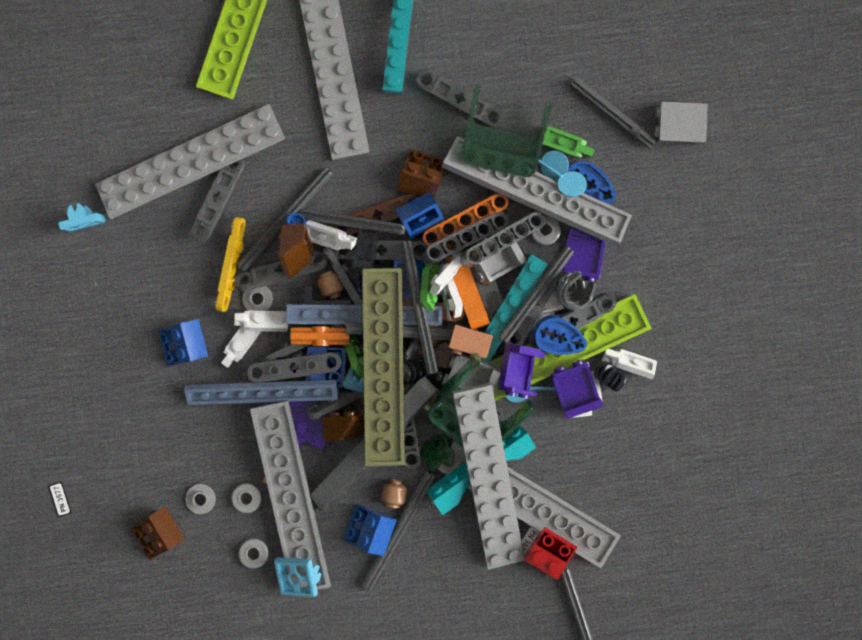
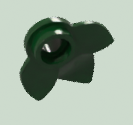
[420,434,455,472]

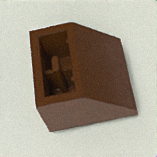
[397,149,444,198]
[277,223,313,279]
[322,409,364,441]
[130,507,185,560]

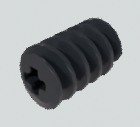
[403,359,433,385]

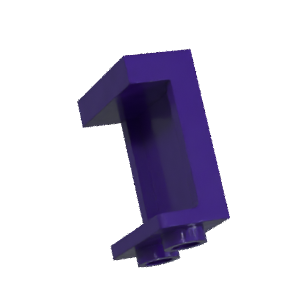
[562,226,606,282]
[498,343,545,399]
[550,359,604,419]

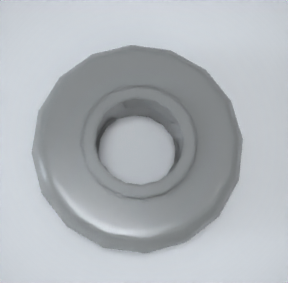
[531,215,561,245]
[243,286,273,311]
[231,483,261,513]
[185,484,216,514]
[238,538,269,569]

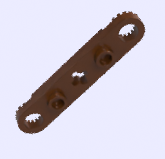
[332,194,419,235]

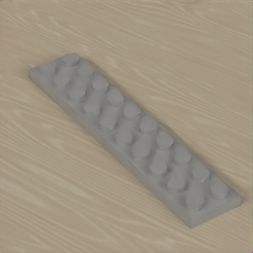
[299,0,370,161]
[95,104,285,219]
[442,136,632,247]
[452,382,525,570]
[250,401,331,590]
[437,436,621,568]

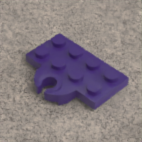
[259,380,330,450]

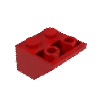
[524,527,578,580]

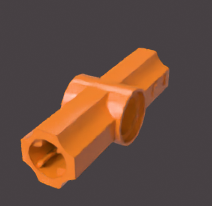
[291,326,350,346]

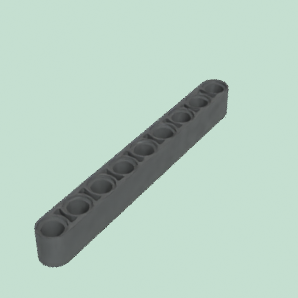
[310,377,438,511]

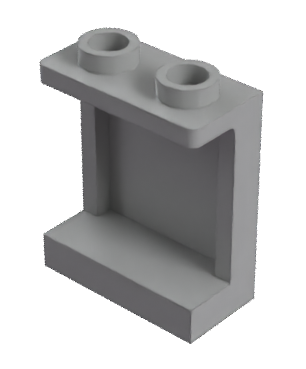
[654,102,708,144]
[469,236,527,286]
[442,353,501,392]

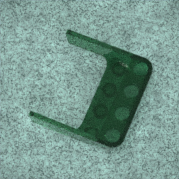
[461,84,552,177]
[428,353,535,448]

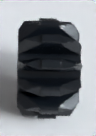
[593,361,627,392]

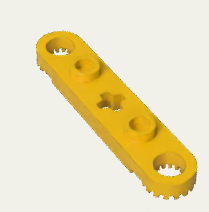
[215,217,246,312]

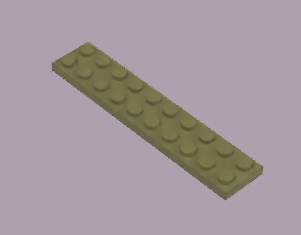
[362,268,405,466]

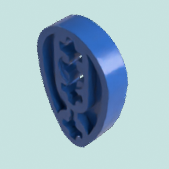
[567,161,616,204]
[533,315,587,355]

